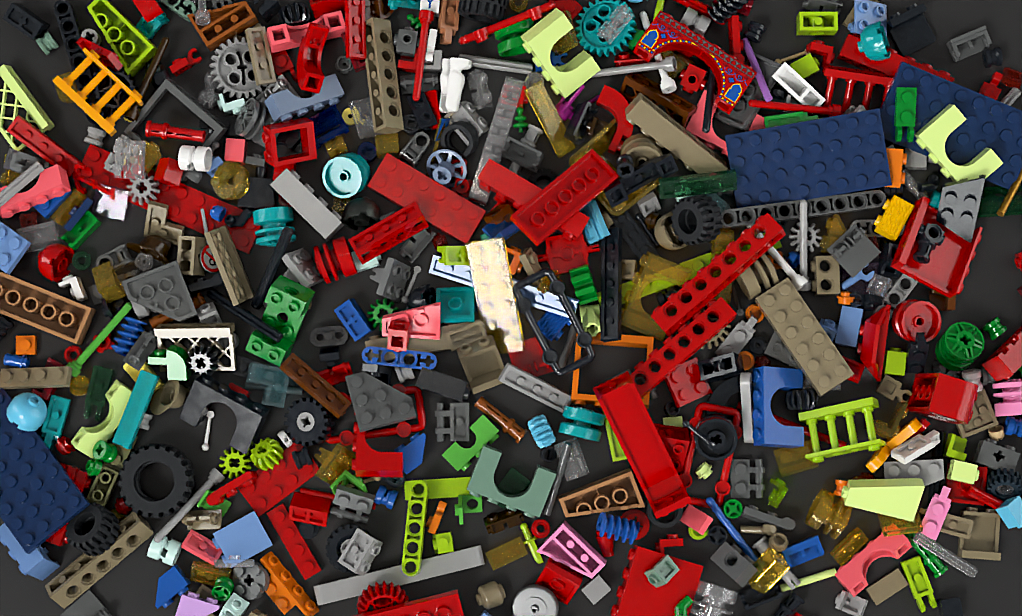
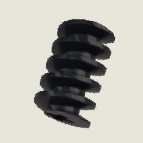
[707,0,749,24]

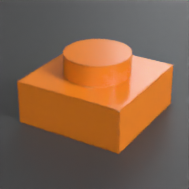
[16,335,37,355]

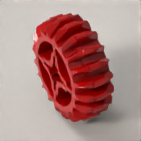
[357,581,409,614]

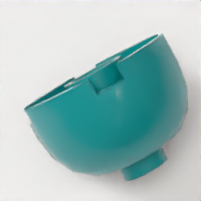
[857,21,891,61]

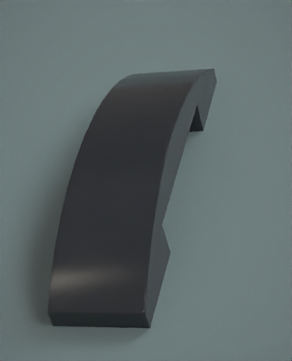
[603,153,679,208]

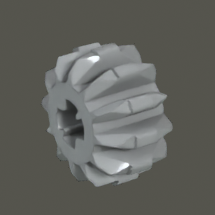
[127,173,160,205]
[789,221,822,252]

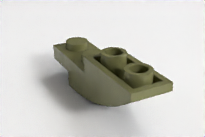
[86,436,138,507]

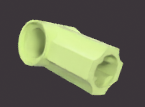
[579,304,601,337]

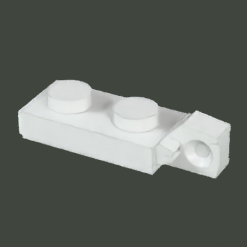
[891,430,940,464]

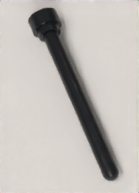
[702,69,716,133]

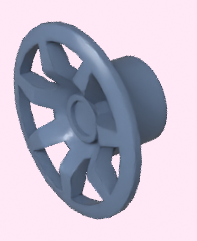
[426,149,467,187]

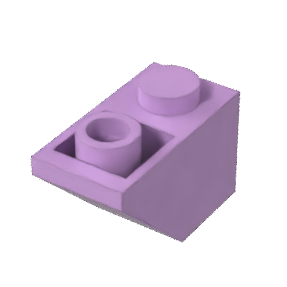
[175,591,222,616]

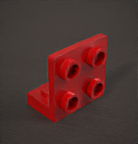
[654,423,690,473]

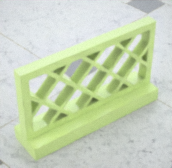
[0,64,55,152]

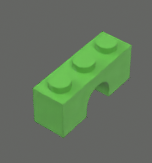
[442,415,499,472]

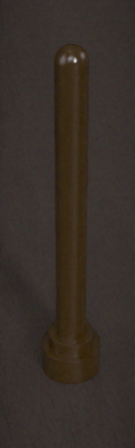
[122,37,169,122]

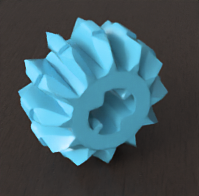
[528,414,556,448]

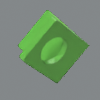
[330,470,368,495]
[197,489,232,518]
[455,494,483,525]

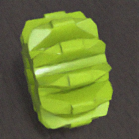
[250,437,284,471]
[219,447,252,479]

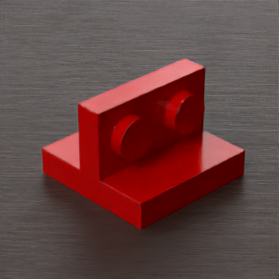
[535,557,584,605]

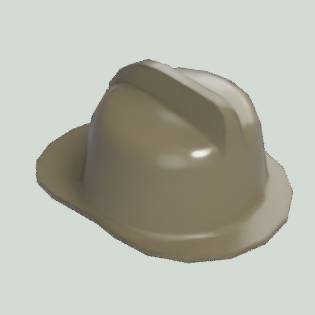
[150,380,190,415]

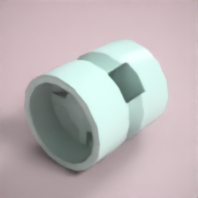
[147,533,182,566]

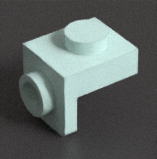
[217,93,246,115]

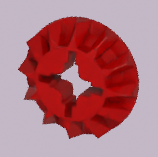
[620,509,650,540]

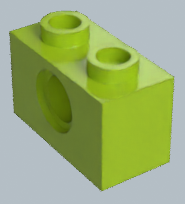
[796,12,838,35]

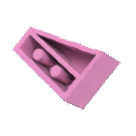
[536,521,607,578]

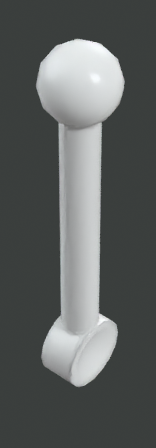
[202,411,215,451]

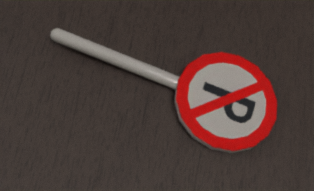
[200,208,219,272]

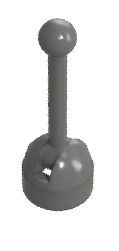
[185,141,219,184]

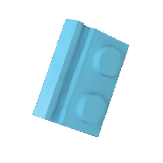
[580,200,610,245]

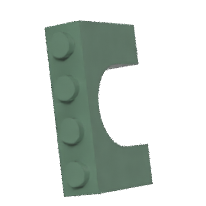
[467,444,556,518]

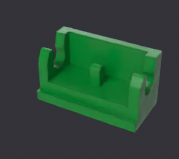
[60,210,102,250]

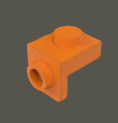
[504,246,523,277]

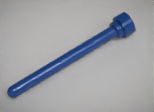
[706,497,769,576]

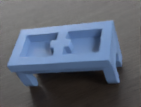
[835,305,864,349]

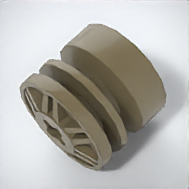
[736,254,779,300]

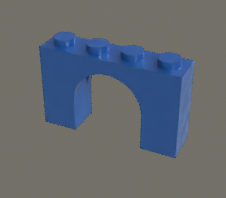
[752,366,804,448]

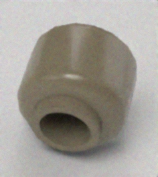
[475,581,506,610]

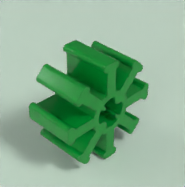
[569,264,599,305]

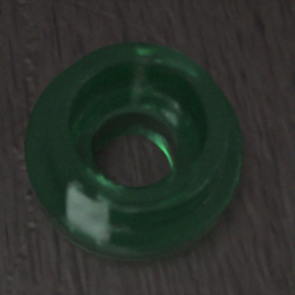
[72,251,91,270]

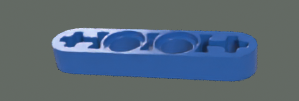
[362,346,437,370]

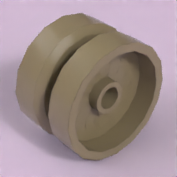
[620,134,663,168]

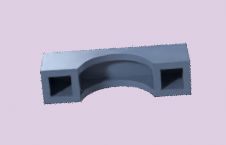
[264,74,345,122]

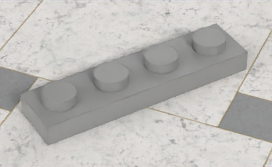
[498,362,571,413]

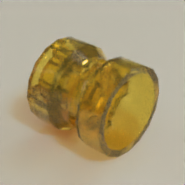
[324,135,349,159]

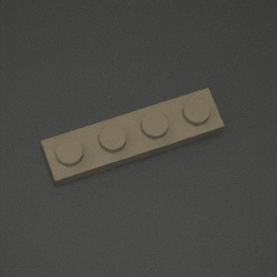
[0,366,72,389]

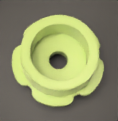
[695,462,712,479]

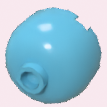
[6,392,47,431]

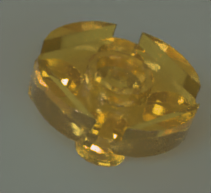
[211,161,250,200]

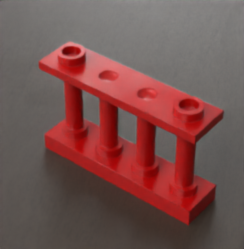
[819,64,895,117]

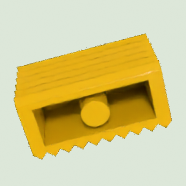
[873,195,914,242]

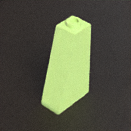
[841,478,925,522]

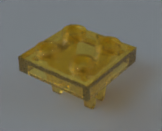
[315,443,356,486]

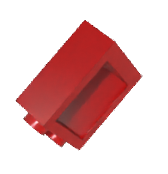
[262,117,317,167]

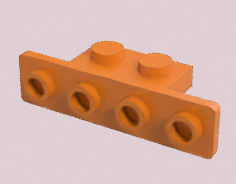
[260,551,319,616]

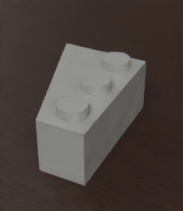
[884,459,944,486]

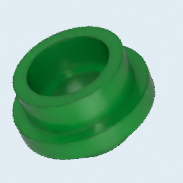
[86,457,103,476]

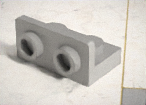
[444,100,489,146]
[337,528,383,576]

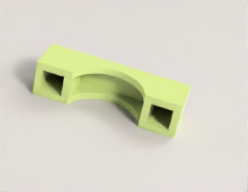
[71,379,133,458]

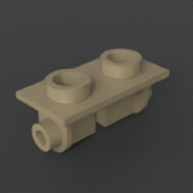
[181,509,222,530]

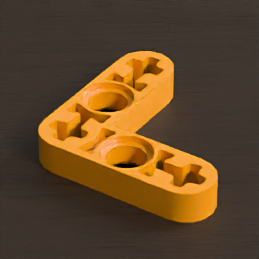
[865,418,922,473]

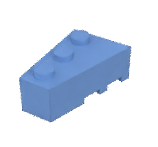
[0,523,60,581]

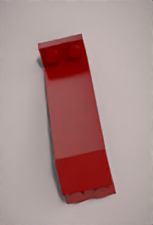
[593,371,692,519]

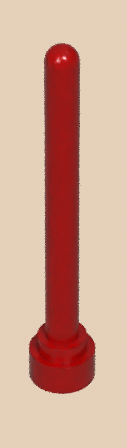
[412,10,434,101]
[748,99,841,117]

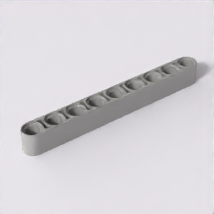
[313,545,485,605]

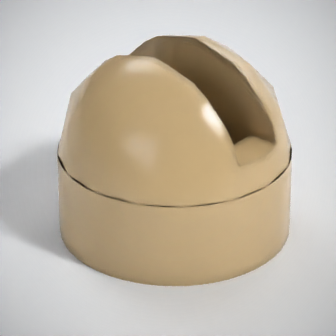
[988,425,1005,441]

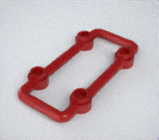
[458,1,556,45]
[325,384,426,446]
[679,403,742,508]

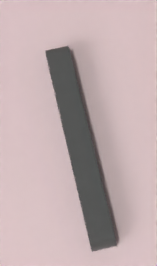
[720,190,886,229]

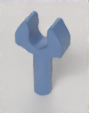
[840,264,874,290]

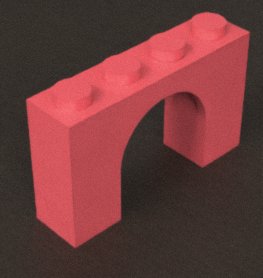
[686,89,765,158]

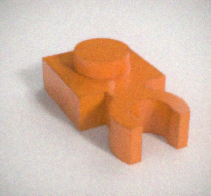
[426,501,447,535]

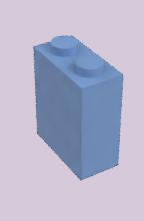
[212,511,273,568]

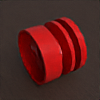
[313,236,358,284]

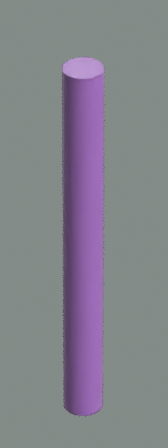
[742,38,773,102]

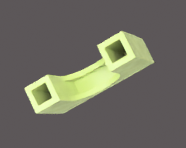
[520,8,601,98]
[914,104,1003,182]

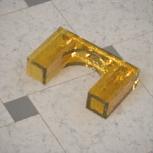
[621,251,693,341]

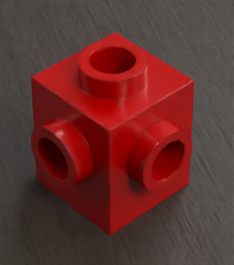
[678,63,708,94]

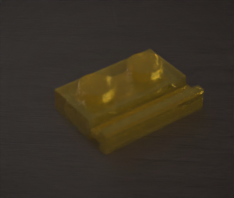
[773,440,819,477]

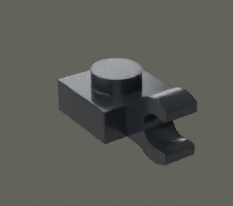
[850,291,883,311]

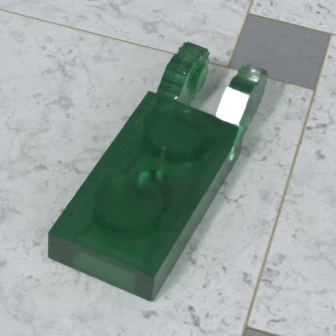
[83,365,114,422]

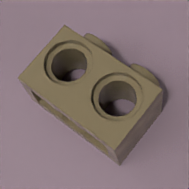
[810,256,840,296]

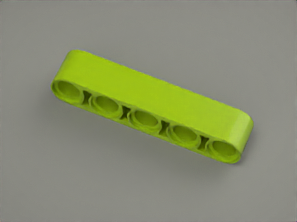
[402,480,429,577]

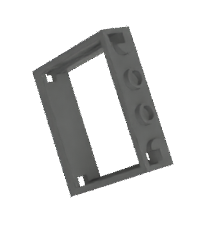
[124,79,229,181]

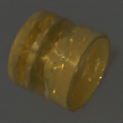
[805,488,853,539]

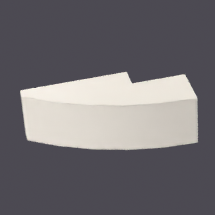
[772,62,826,114]

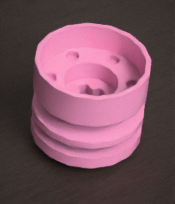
[992,379,1022,417]

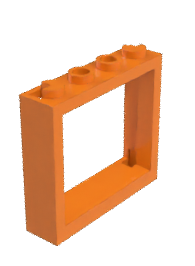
[571,333,654,409]

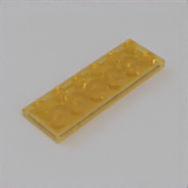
[465,237,525,354]

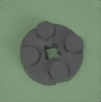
[233,561,270,600]

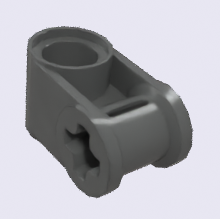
[398,132,431,168]
[96,244,135,274]

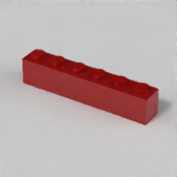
[837,33,954,82]

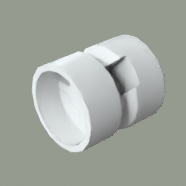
[178,145,213,172]

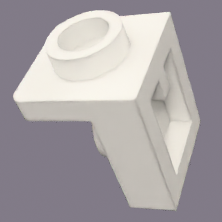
[58,275,88,302]

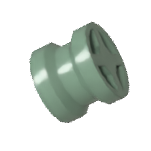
[36,31,59,55]

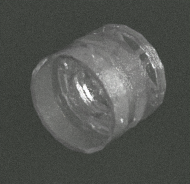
[690,580,738,616]

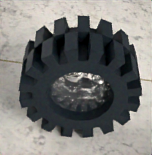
[987,468,1022,501]

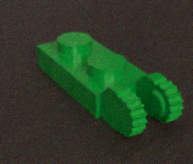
[894,87,917,142]

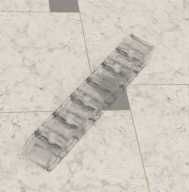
[468,76,525,206]

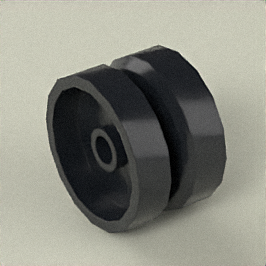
[693,413,738,461]

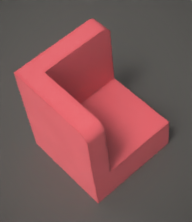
[224,138,248,165]

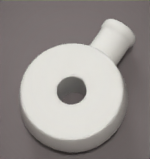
[277,430,293,448]

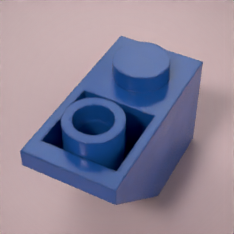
[394,432,427,474]
[155,565,191,609]

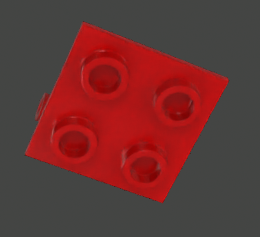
[506,337,553,377]

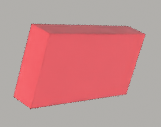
[680,504,713,535]

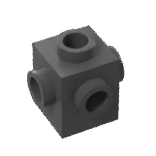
[394,27,420,57]

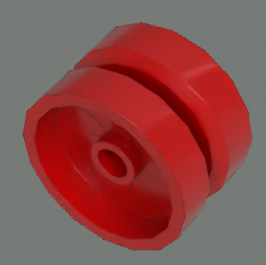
[891,299,942,342]

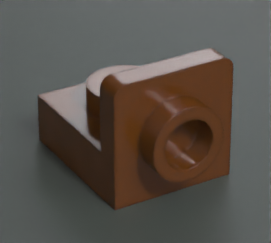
[483,204,515,225]

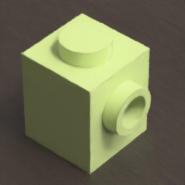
[947,460,979,484]

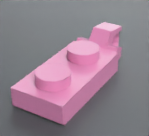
[918,486,952,541]

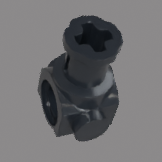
[913,223,945,264]

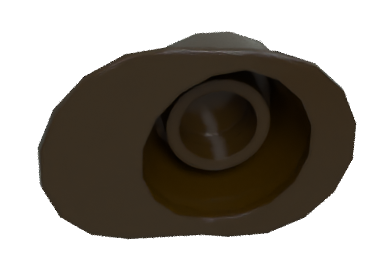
[126,235,171,264]

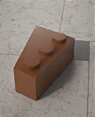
[187,1,259,52]

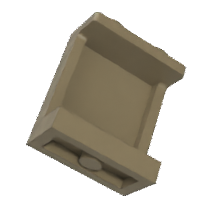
[456,335,504,394]
[957,507,1001,561]

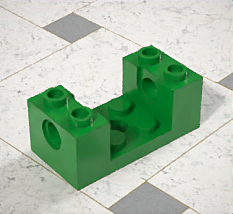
[245,275,315,367]

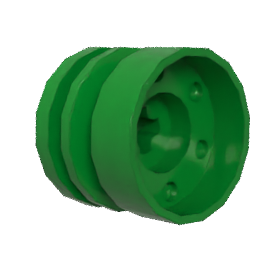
[935,322,985,371]

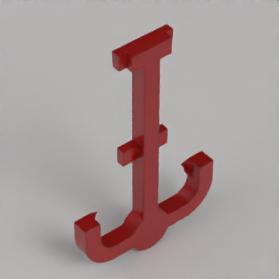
[72,163,115,200]

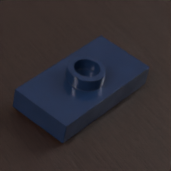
[63,196,93,231]

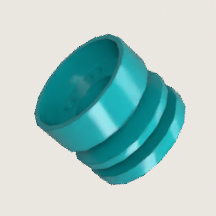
[253,207,296,247]

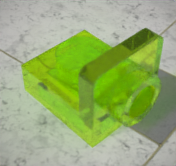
[768,477,788,509]

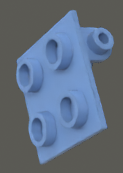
[847,0,887,36]

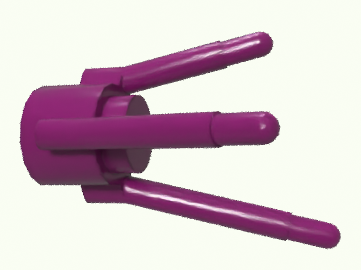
[554,85,599,121]

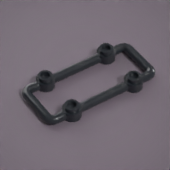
[512,268,595,376]

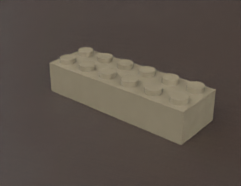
[755,277,854,397]

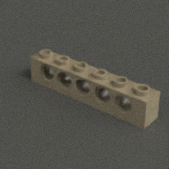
[365,17,404,135]
[45,512,154,609]

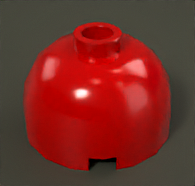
[38,243,75,283]

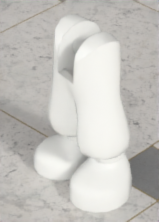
[439,57,472,113]

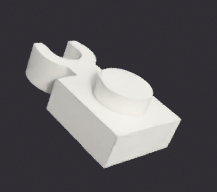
[424,29,437,65]

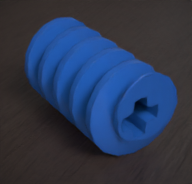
[111,316,148,356]
[596,512,640,545]

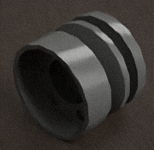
[235,98,282,147]

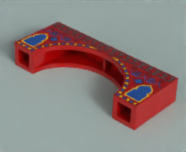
[633,10,757,115]

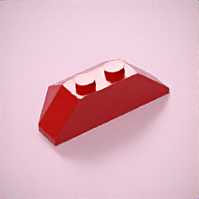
[857,303,891,382]

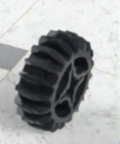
[87,66,138,117]

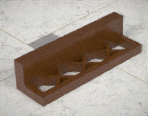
[619,72,697,128]
[279,353,352,418]

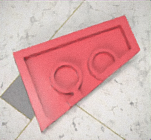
[382,302,441,340]

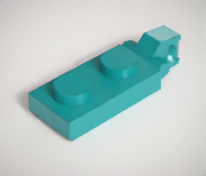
[41,395,72,450]

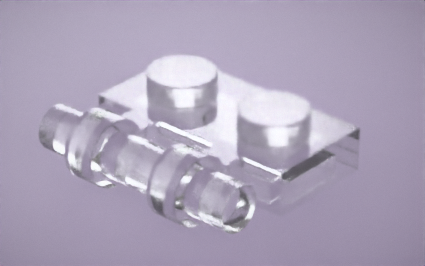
[112,139,146,180]

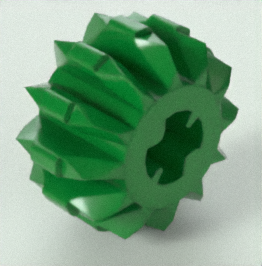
[367,298,399,331]

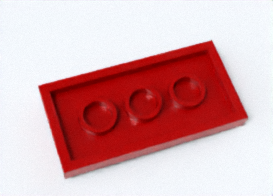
[239,443,322,517]

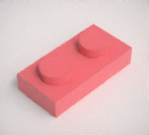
[181,529,223,566]

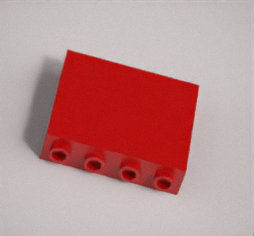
[890,196,983,298]
[611,545,704,616]

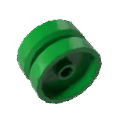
[494,18,534,57]

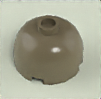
[654,211,688,251]

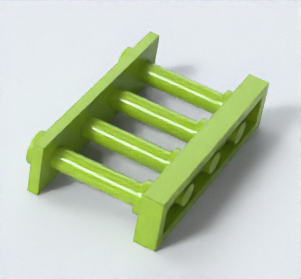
[798,397,886,463]

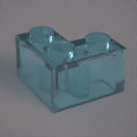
[246,363,289,408]

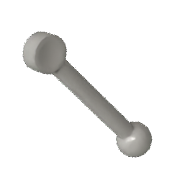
[401,266,421,303]

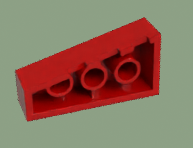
[981,326,1022,382]

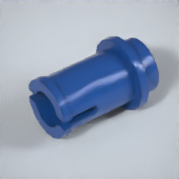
[3,353,30,368]

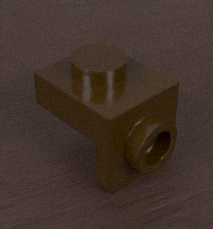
[586,117,617,145]

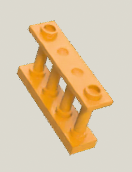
[52,48,144,137]

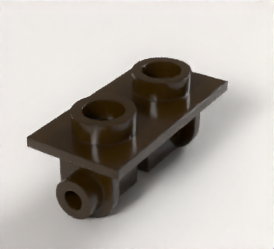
[483,508,525,534]

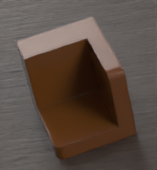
[929,290,956,311]

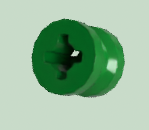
[982,316,1007,340]
[93,440,118,463]
[722,499,743,519]
[211,576,234,601]

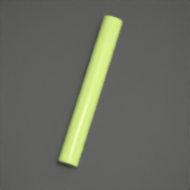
[779,568,837,592]

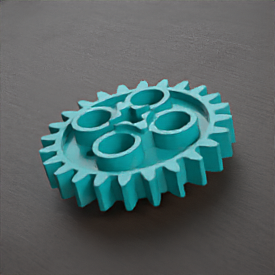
[575,0,637,57]

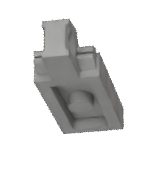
[714,315,758,356]

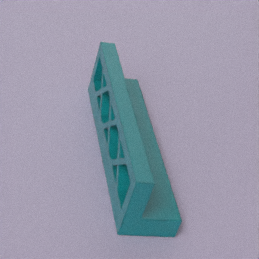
[112,370,160,449]

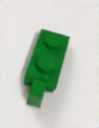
[764,111,818,128]

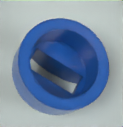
[210,205,226,222]
[785,251,800,268]

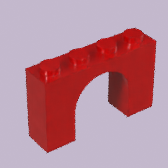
[352,413,405,477]

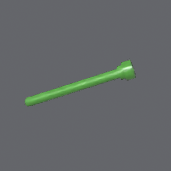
[66,302,132,377]

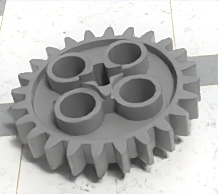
[209,37,267,99]

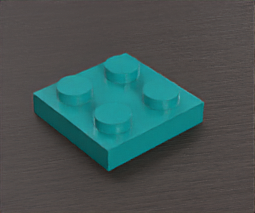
[436,286,475,323]

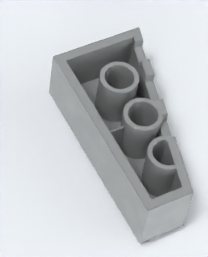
[270,168,344,242]

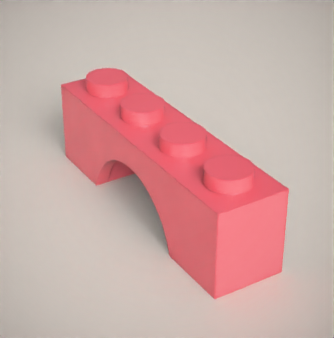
[266,11,345,53]
[0,164,71,219]
[834,524,912,597]

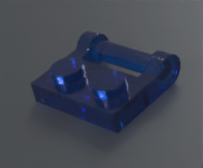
[309,105,350,150]

